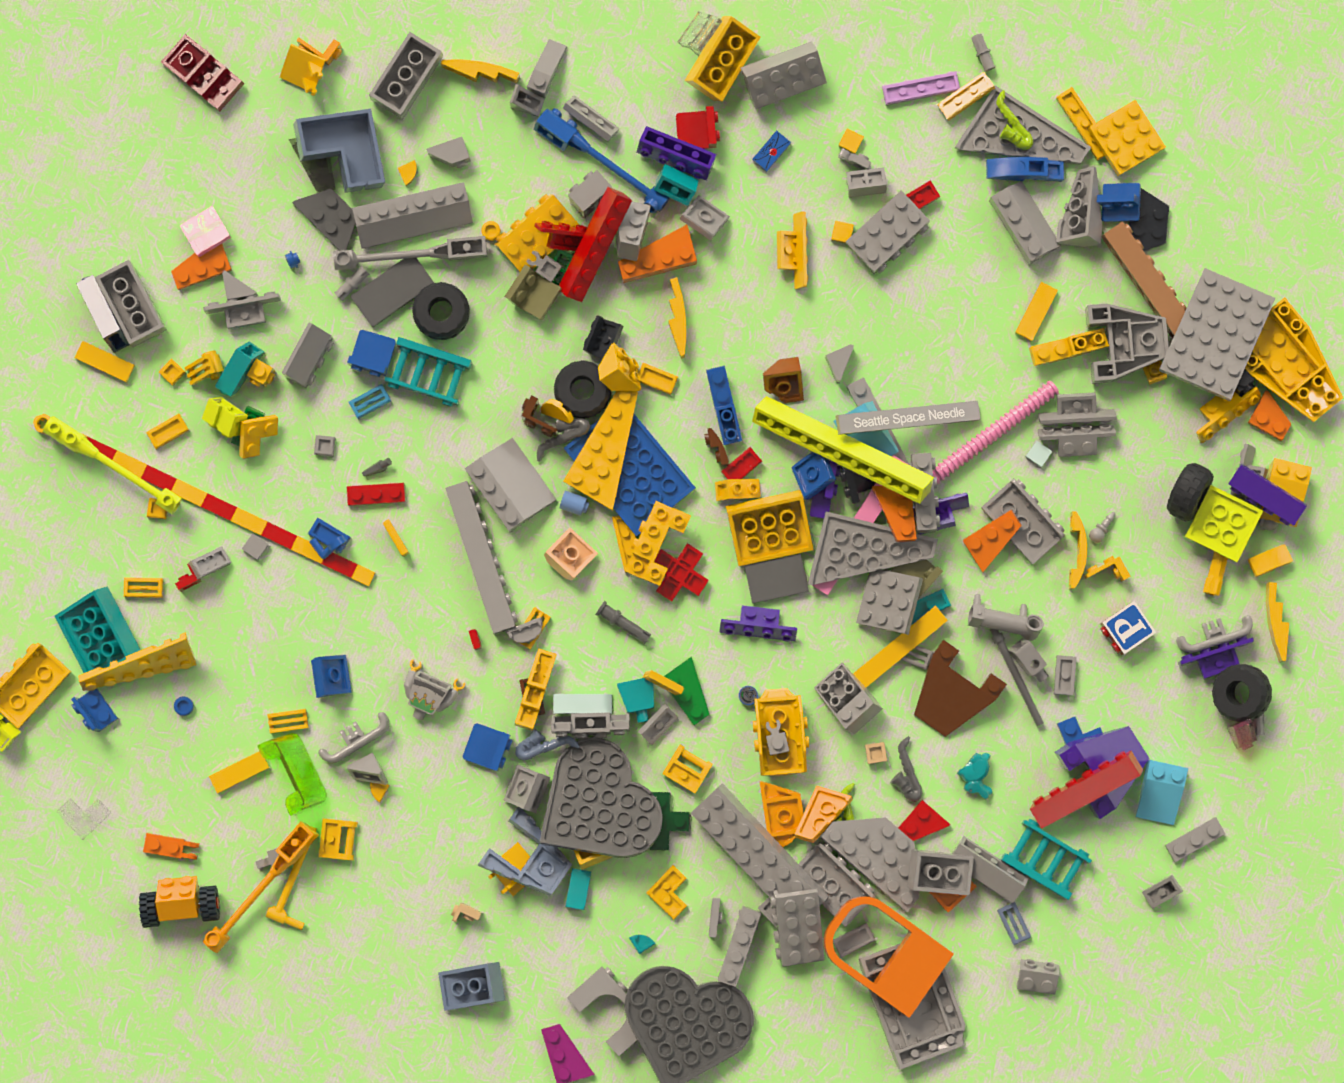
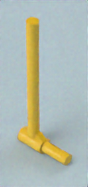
[266,826,317,930]

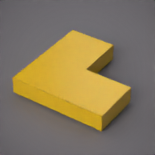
[646,865,687,920]

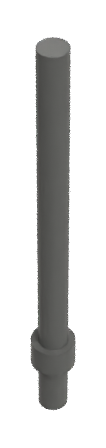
[989,628,1044,726]

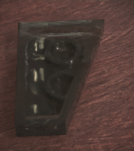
[289,138,336,193]

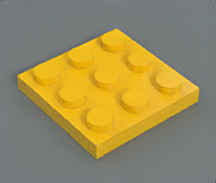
[1088,100,1166,176]

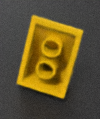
[1260,458,1312,527]

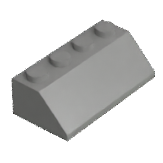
[989,181,1061,265]

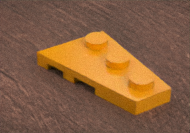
[795,786,853,843]

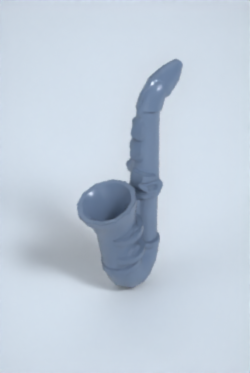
[515,728,579,761]

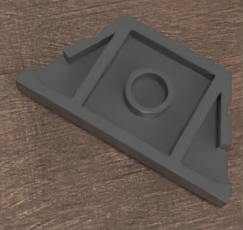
[292,188,356,251]

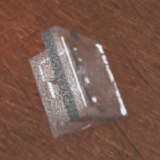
[677,11,722,57]

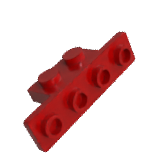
[534,221,587,251]

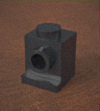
[1235,369,1255,397]

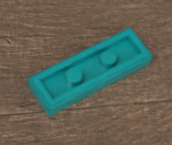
[911,589,951,625]

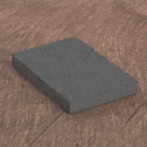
[744,554,809,603]

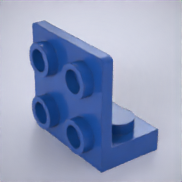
[71,688,118,732]

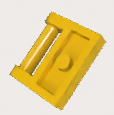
[662,744,713,793]
[319,818,358,861]

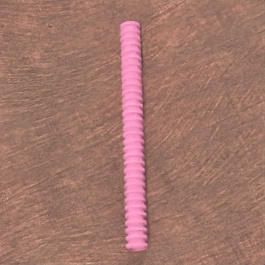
[912,381,1059,502]

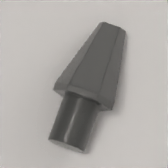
[362,458,392,476]

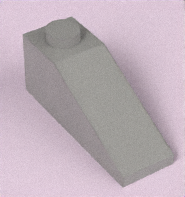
[527,39,567,98]

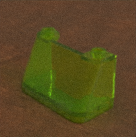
[257,733,327,816]

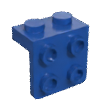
[347,330,396,377]
[463,723,513,771]

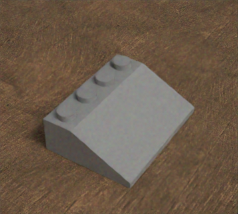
[465,438,557,533]

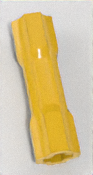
[1203,551,1228,596]

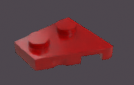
[898,800,950,841]

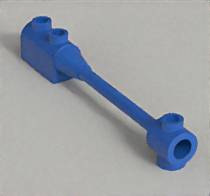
[533,108,670,214]

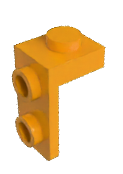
[296,37,342,66]

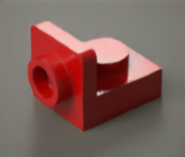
[175,564,202,592]

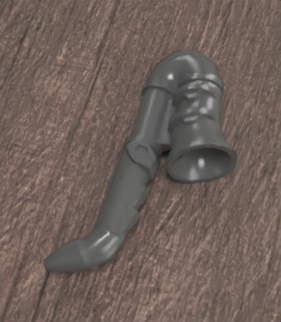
[537,417,590,462]
[890,736,923,802]

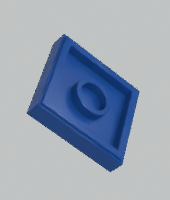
[791,451,836,500]

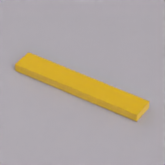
[853,606,948,687]

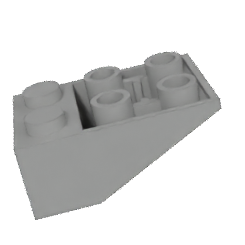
[814,662,883,734]

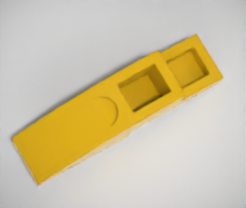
[1029,328,1109,366]

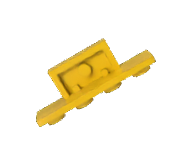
[777,211,808,289]
[1196,387,1261,443]

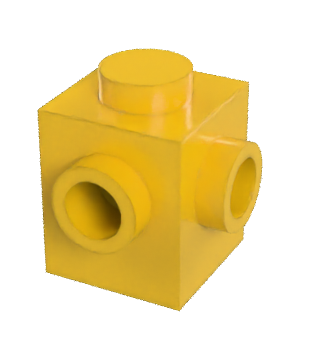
[247,359,275,387]

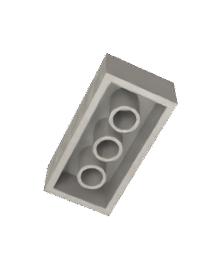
[369,32,443,120]
[741,41,827,109]
[95,260,167,347]

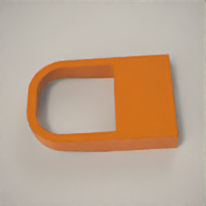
[824,896,954,1018]

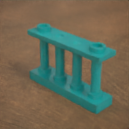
[384,337,472,407]
[1001,819,1092,900]

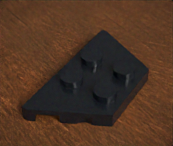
[1128,188,1169,252]

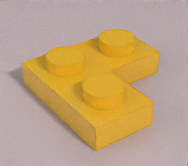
[239,415,278,459]

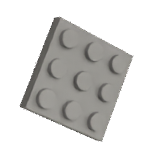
[856,570,923,635]

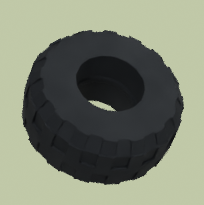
[412,282,470,340]
[554,360,611,418]
[1167,463,1214,521]
[1212,664,1272,722]

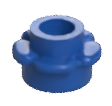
[285,251,301,269]

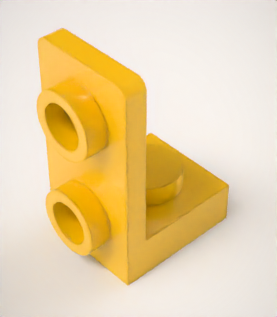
[715,479,761,501]
[1084,556,1131,582]

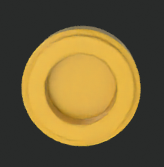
[481,221,501,241]

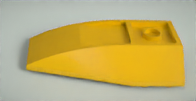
[1245,297,1343,422]

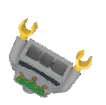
[404,659,465,720]

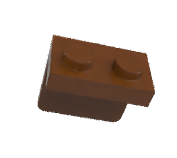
[521,395,558,437]

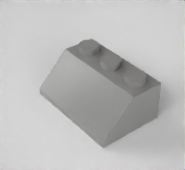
[282,322,334,388]

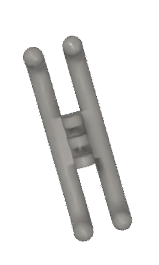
[1176,615,1253,653]
[318,712,389,763]

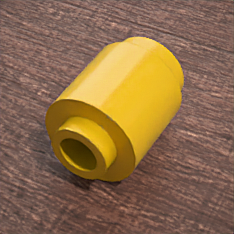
[201,350,224,380]

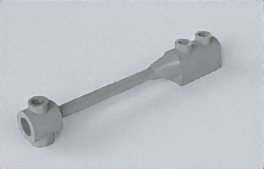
[333,236,488,270]

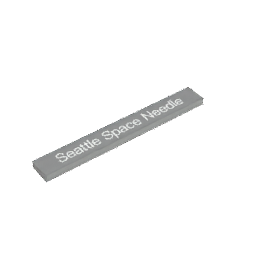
[835,401,981,435]

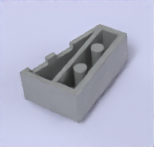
[616,201,651,261]

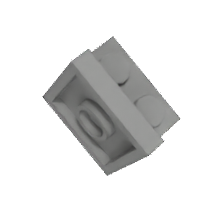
[503,764,550,813]

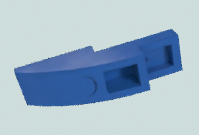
[986,157,1064,182]
[706,365,742,445]

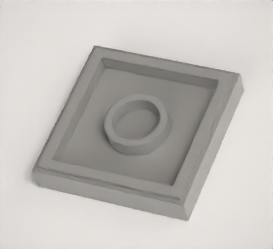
[680,195,730,241]

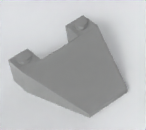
[1085,304,1169,384]

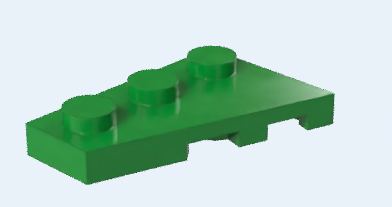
[664,657,710,726]

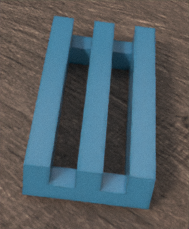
[349,384,391,419]

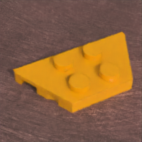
[759,781,803,847]

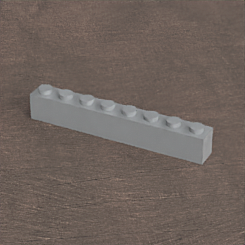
[445,481,518,635]

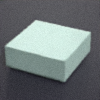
[1025,441,1052,467]

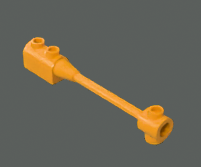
[203,821,319,953]

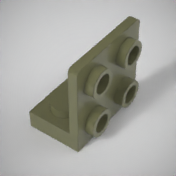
[504,265,562,320]
[891,559,943,599]

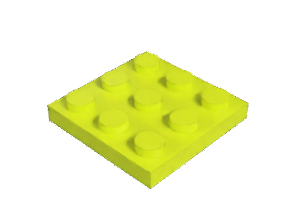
[1185,485,1263,563]

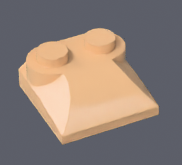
[544,528,598,581]

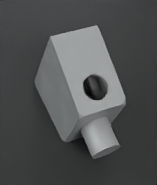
[1008,638,1049,682]

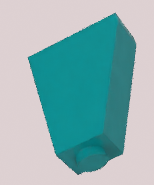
[215,341,265,397]

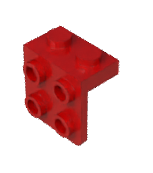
[676,106,720,149]

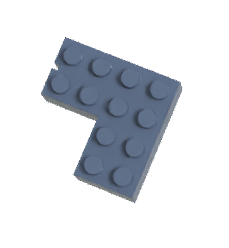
[293,109,385,193]

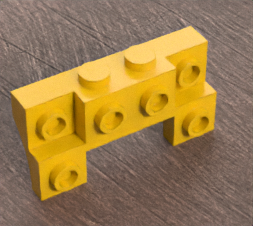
[625,501,691,586]

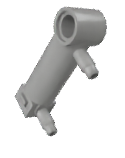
[968,594,1044,641]

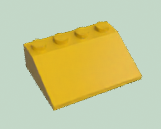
[725,490,814,566]

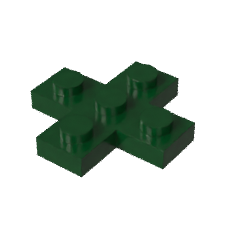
[650,792,689,850]

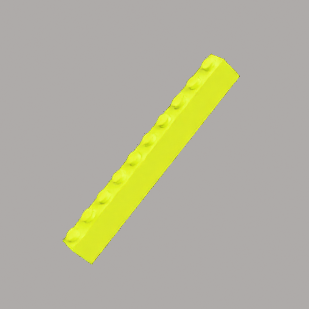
[752,396,934,504]

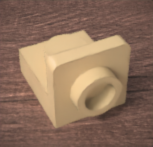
[451,903,483,922]

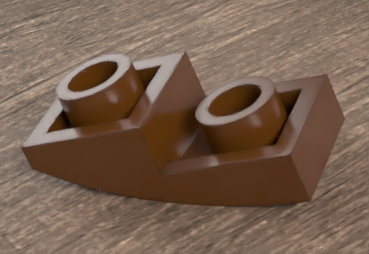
[704,428,729,467]

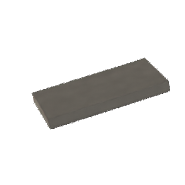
[350,258,434,328]

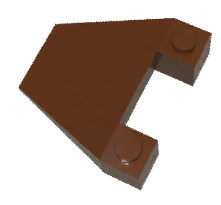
[914,640,1007,737]

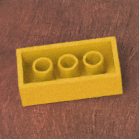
[684,16,761,101]

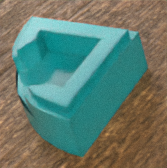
[629,935,656,954]

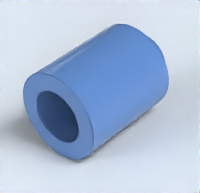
[559,490,589,516]

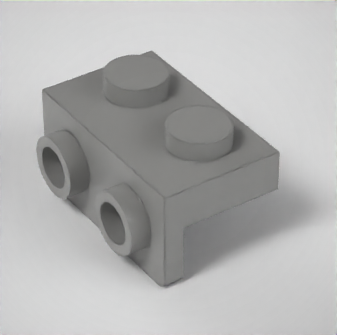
[1017,959,1059,995]

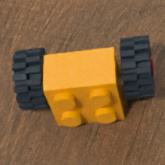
[139,876,220,928]

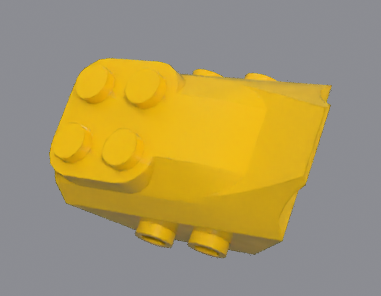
[753,688,809,776]

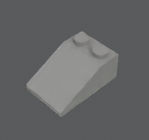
[907,849,974,895]

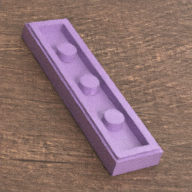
[882,71,960,105]

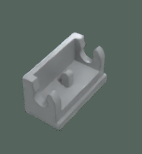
[846,167,887,198]

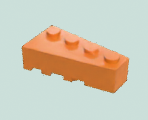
[618,224,697,283]

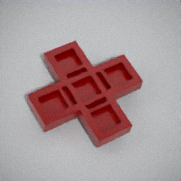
[654,543,709,602]

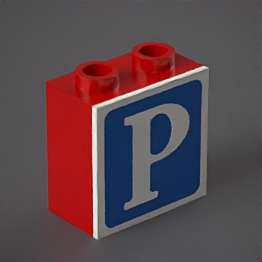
[1100,601,1156,655]

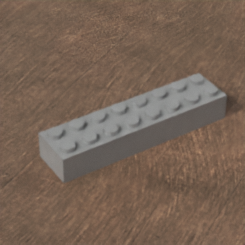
[691,783,828,906]

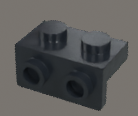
[583,315,624,359]

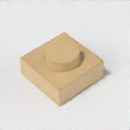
[865,742,887,764]

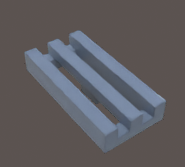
[997,902,1031,945]

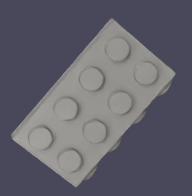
[845,190,930,274]
[981,478,1065,565]
[799,842,876,927]
[770,888,824,967]

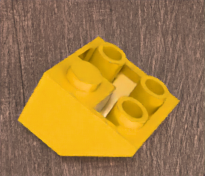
[598,343,641,391]

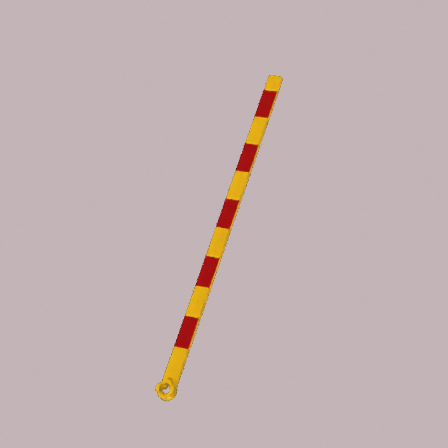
[33,414,375,586]

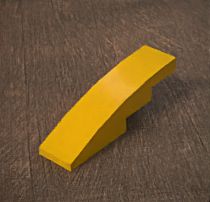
[441,59,520,84]
[668,277,686,359]
[1266,582,1289,662]
[514,648,557,731]

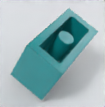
[654,164,699,206]

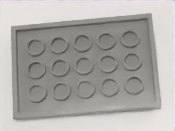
[1159,268,1276,401]

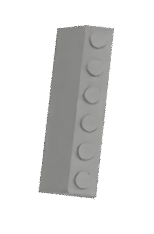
[352,182,473,249]

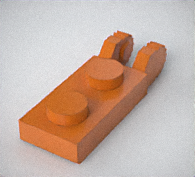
[143,833,200,860]

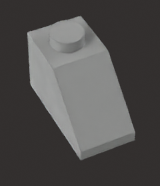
[426,137,471,168]

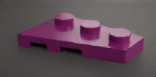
[541,1024,595,1083]

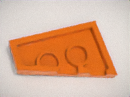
[171,244,232,290]
[872,486,917,542]
[963,509,1022,572]

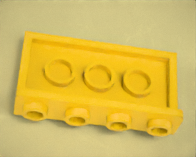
[495,194,580,272]
[0,643,72,729]

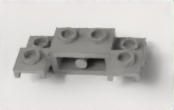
[551,712,630,739]

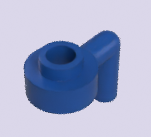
[309,535,347,559]

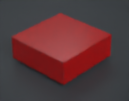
[469,629,482,650]

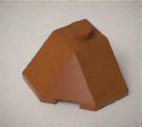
[763,357,804,403]

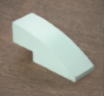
[553,694,612,714]

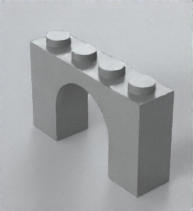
[567,966,637,1056]

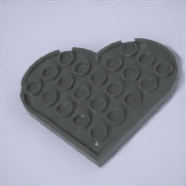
[540,737,663,858]
[624,966,754,1083]

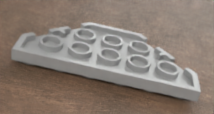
[819,817,919,912]

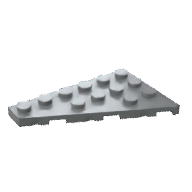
[955,86,1091,164]
[808,512,938,585]

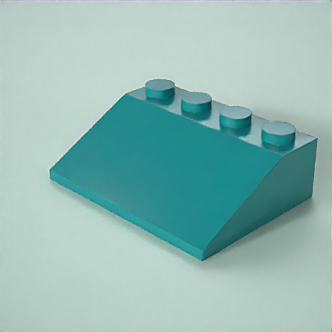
[55,586,140,673]

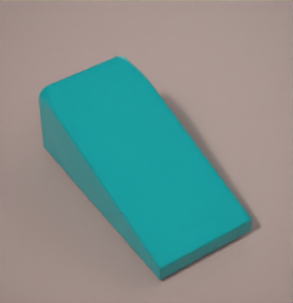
[565,868,591,910]

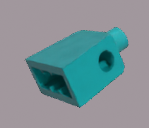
[617,678,654,723]

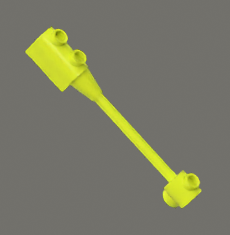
[43,416,182,514]

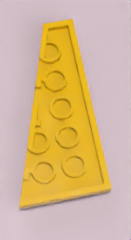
[563,391,638,511]
[78,632,197,691]

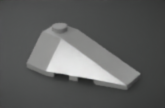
[1056,166,1102,248]

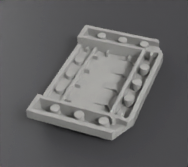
[859,944,965,1070]

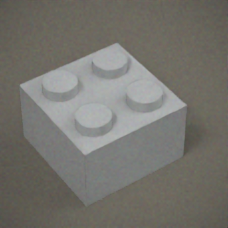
[568,170,612,219]

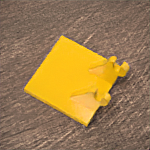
[279,44,326,96]
[488,842,530,896]

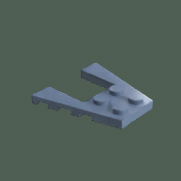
[478,807,572,896]

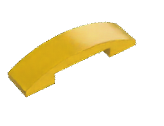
[1069,511,1087,589]

